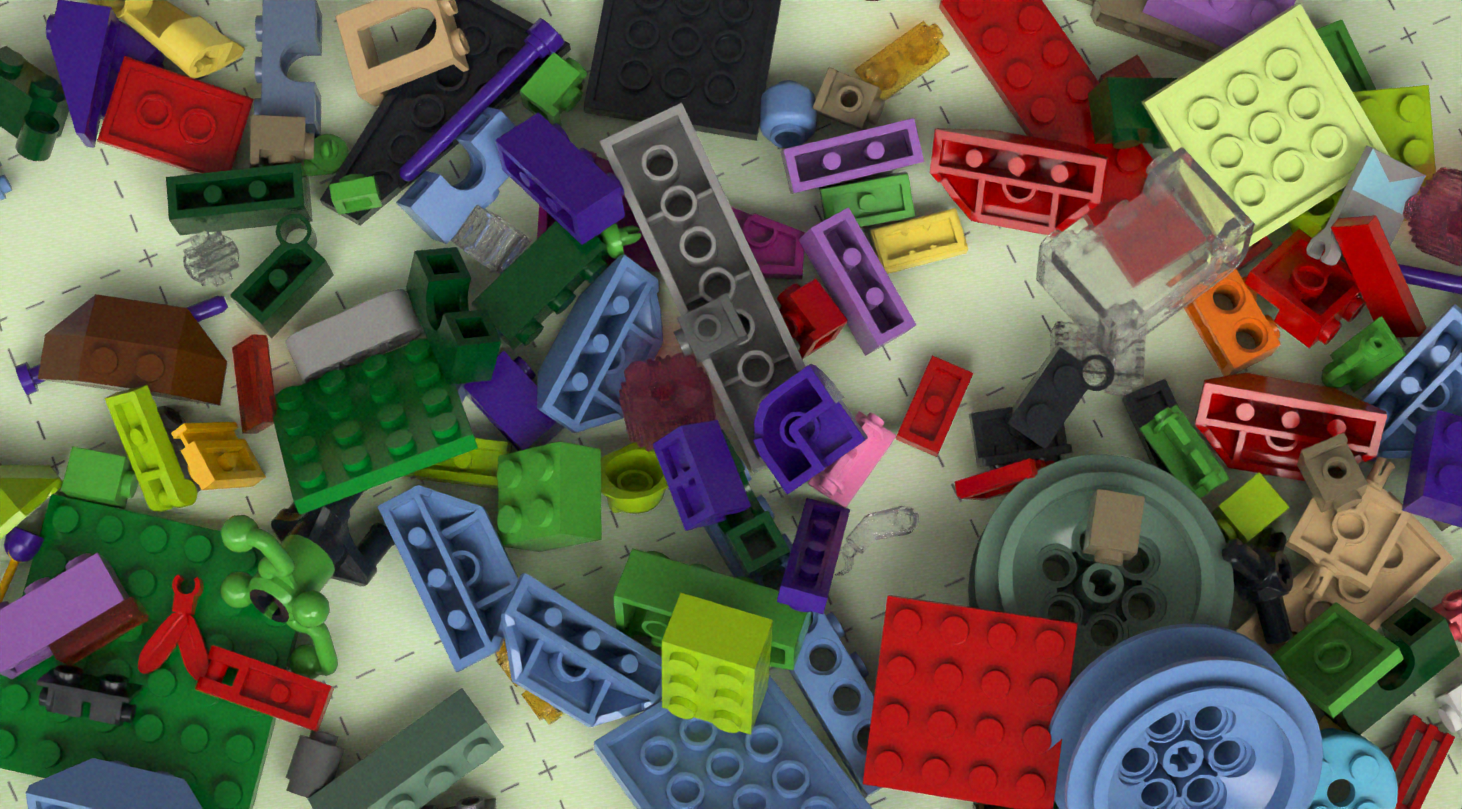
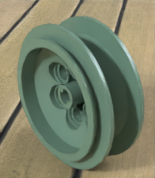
[968,454,1234,685]

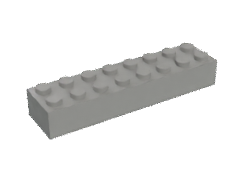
[600,103,806,474]

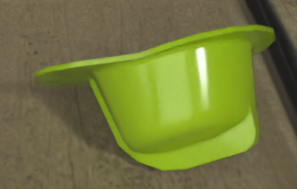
[601,432,670,514]

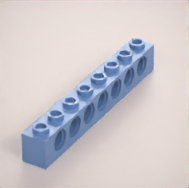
[704,456,883,798]

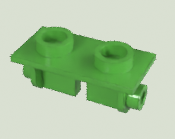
[1321,316,1406,393]
[1139,404,1230,499]

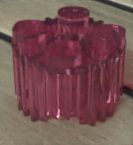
[1403,167,1462,266]
[619,352,716,454]

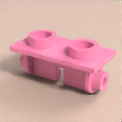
[808,411,896,509]

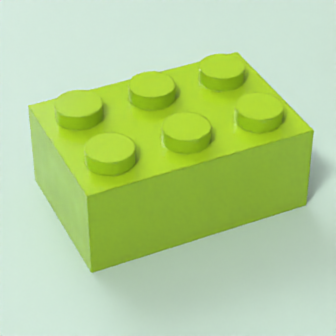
[662,592,773,735]

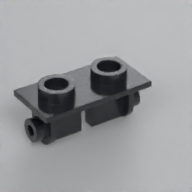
[37,665,143,726]

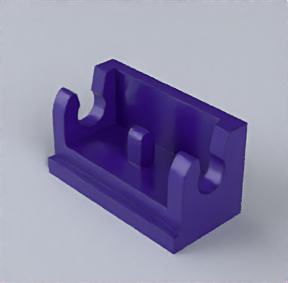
[652,420,751,531]

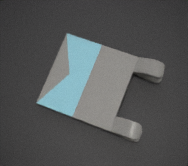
[1306,145,1426,266]

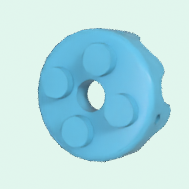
[1308,728,1398,809]

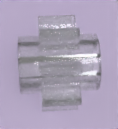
[183,230,239,287]

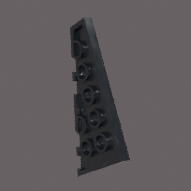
[320,0,571,226]

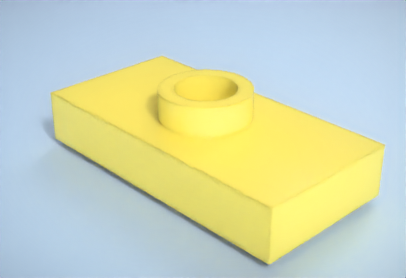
[870,208,968,274]

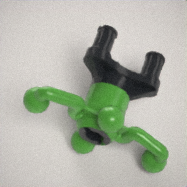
[220,490,395,679]

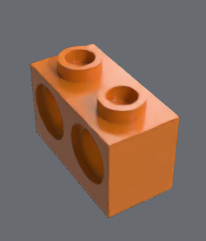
[1181,267,1281,376]

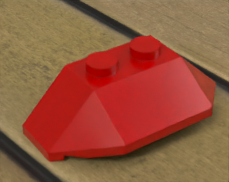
[930,128,1109,237]
[1194,372,1387,482]

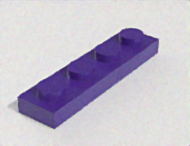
[777,498,850,614]

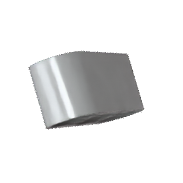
[286,289,423,384]

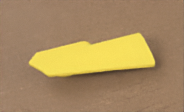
[87,0,245,78]

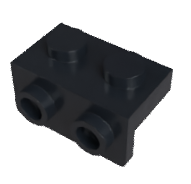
[969,407,1073,470]

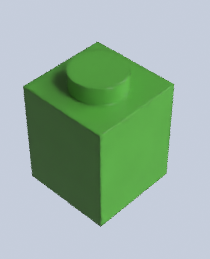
[61,446,138,509]

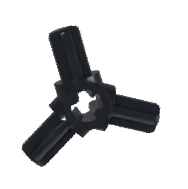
[1222,527,1293,644]

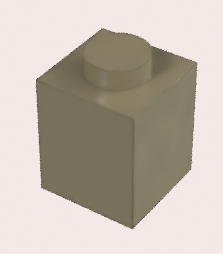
[1083,489,1145,565]

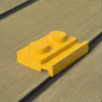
[171,422,266,490]

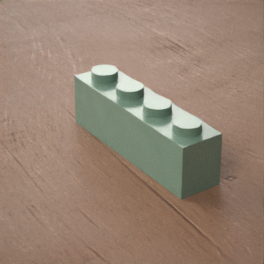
[308,688,504,809]

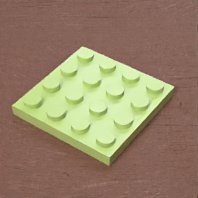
[1141,3,1390,255]

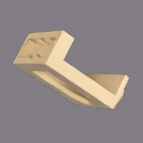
[335,0,470,107]

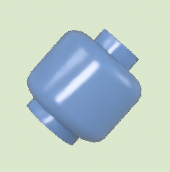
[759,80,817,149]

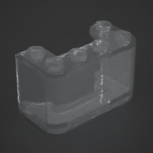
[1036,147,1255,359]

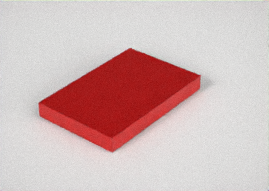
[97,56,254,174]

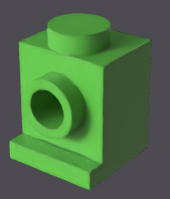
[520,52,588,126]

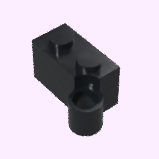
[1003,346,1115,449]

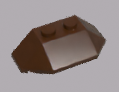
[38,294,227,406]

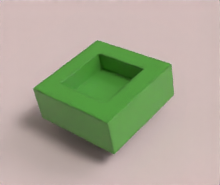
[329,174,382,215]

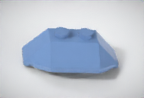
[537,255,663,433]
[1360,304,1462,461]
[377,485,519,672]
[501,573,662,727]
[26,758,203,809]

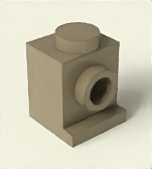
[813,67,885,131]
[250,115,314,168]
[1297,433,1368,513]

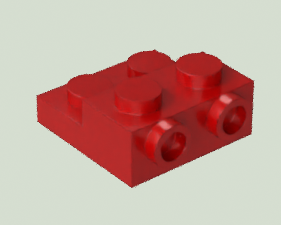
[1244,229,1365,349]

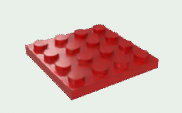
[863,595,1078,809]

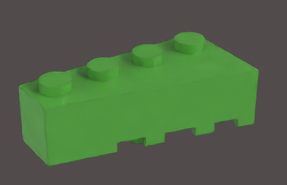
[613,548,811,670]

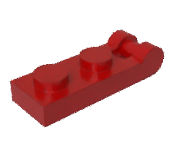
[195,645,334,732]

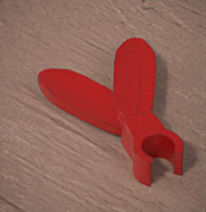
[138,574,210,681]

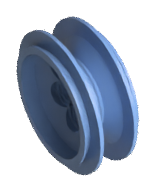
[1048,624,1323,809]

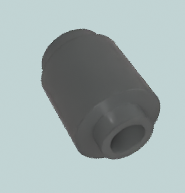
[285,730,344,798]

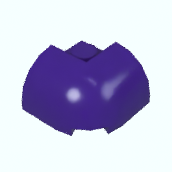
[753,364,868,495]

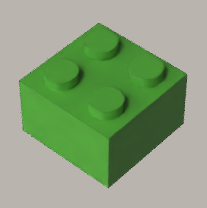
[497,441,602,552]

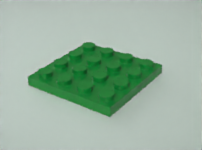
[267,338,478,515]

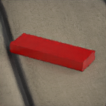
[1331,215,1427,338]

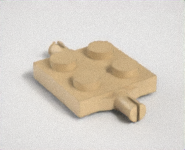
[1285,457,1412,599]

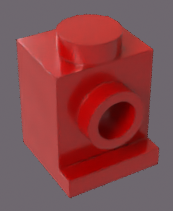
[776,278,848,359]

